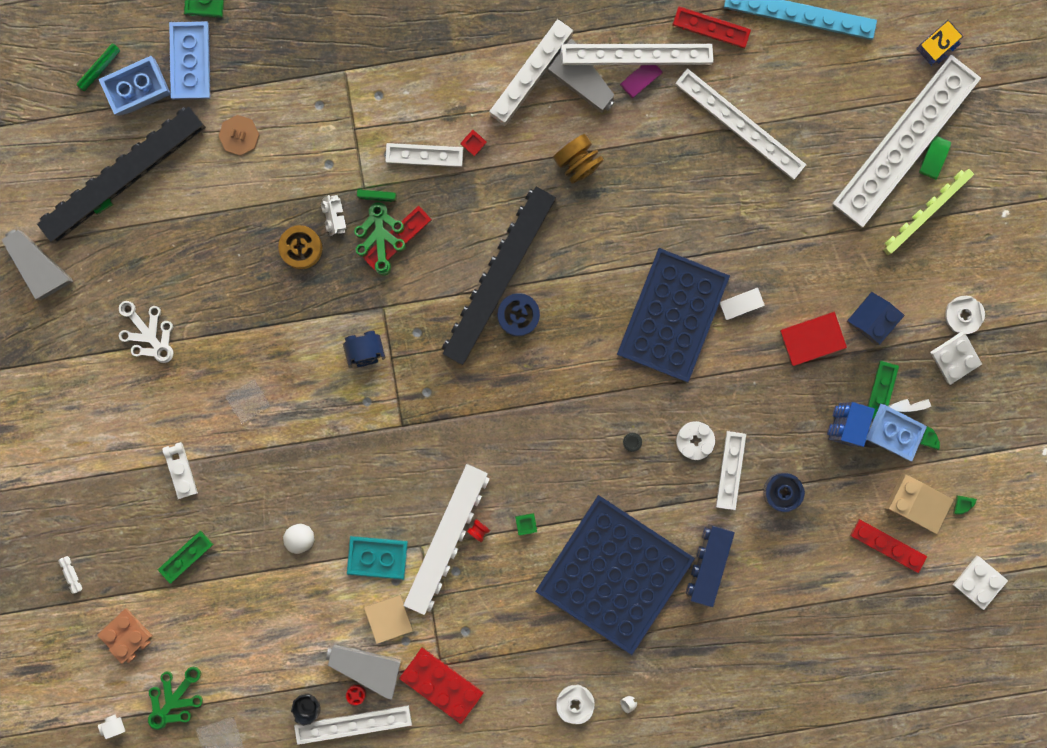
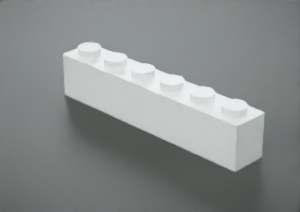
[489,19,573,126]

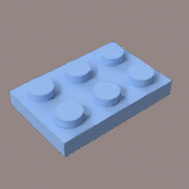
[866,404,927,461]

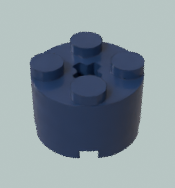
[343,331,386,368]
[763,473,805,512]

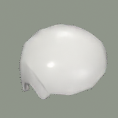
[283,524,315,554]

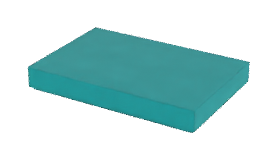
[347,536,408,580]

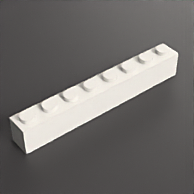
[403,464,490,615]

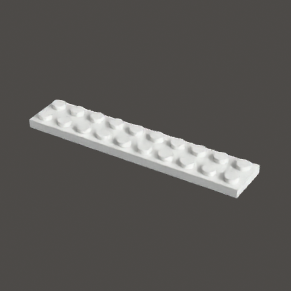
[832,55,981,228]

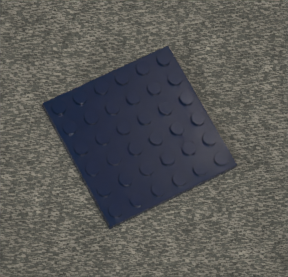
[535,495,695,655]

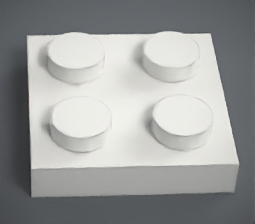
[930,332,982,385]
[953,556,1008,610]

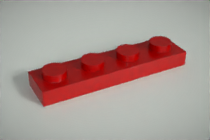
[672,6,751,49]
[363,206,432,271]
[850,519,927,573]

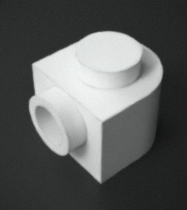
[98,714,125,739]

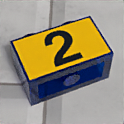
[916,20,964,65]

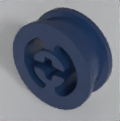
[497,293,540,336]

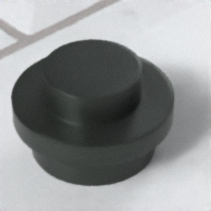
[623,433,642,452]

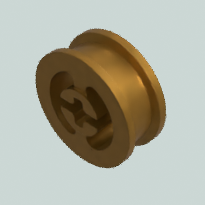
[278,225,323,269]

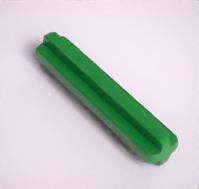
[76,43,120,91]

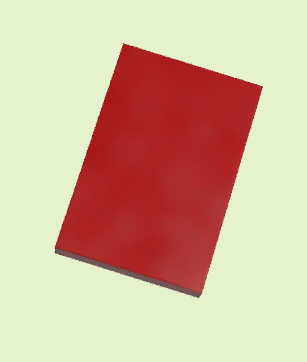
[780,311,847,366]

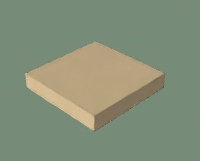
[364,594,413,644]

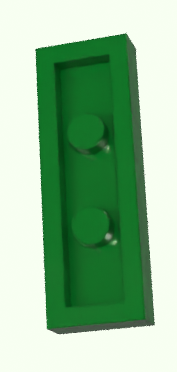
[867,361,899,419]
[157,531,214,584]

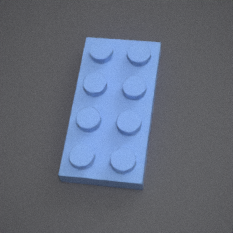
[169,21,210,100]

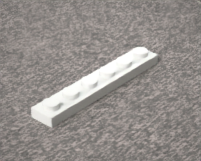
[294,705,412,745]

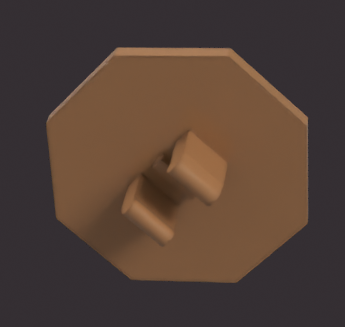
[218,115,259,156]

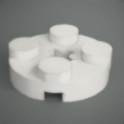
[945,296,985,334]
[676,422,715,460]
[556,685,594,724]

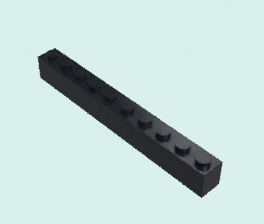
[37,107,206,244]
[441,186,556,365]

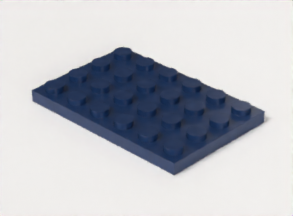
[617,248,730,383]

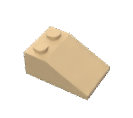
[885,474,954,534]

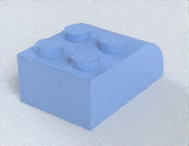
[99,56,171,115]

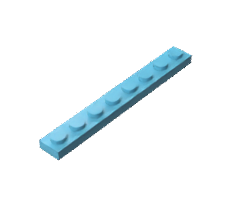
[724,0,877,40]

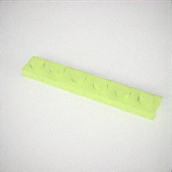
[883,169,974,255]

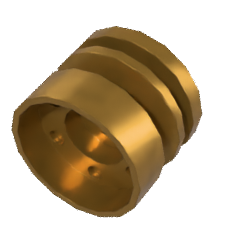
[553,134,604,184]

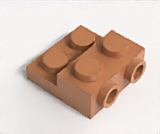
[97,608,153,664]

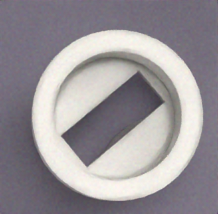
[620,696,637,713]

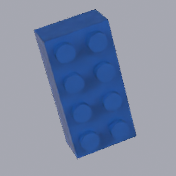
[827,402,875,447]

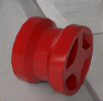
[467,519,491,543]
[346,684,366,705]

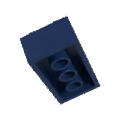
[685,524,735,607]

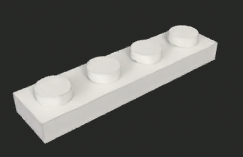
[386,143,463,167]
[716,431,746,510]

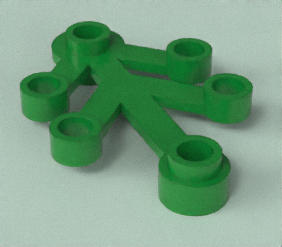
[354,202,406,276]
[148,666,203,730]

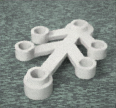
[119,301,174,363]

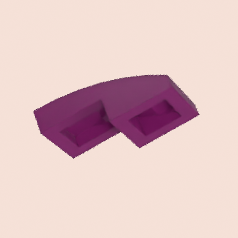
[620,65,663,99]

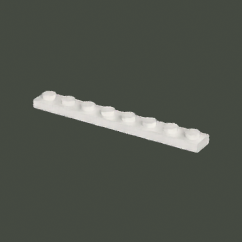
[561,44,713,65]
[675,68,806,180]

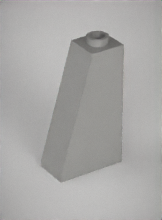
[548,39,614,113]
[1,230,73,301]
[326,644,401,700]

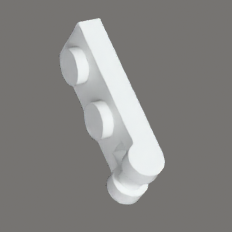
[163,442,198,499]

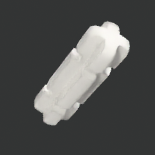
[59,556,82,594]

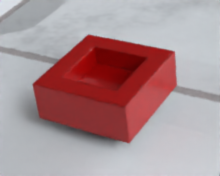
[460,130,487,157]

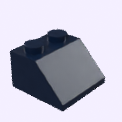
[847,292,905,345]

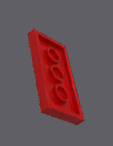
[399,647,484,724]

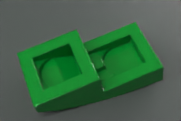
[918,136,952,180]

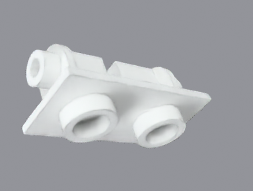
[321,195,346,236]

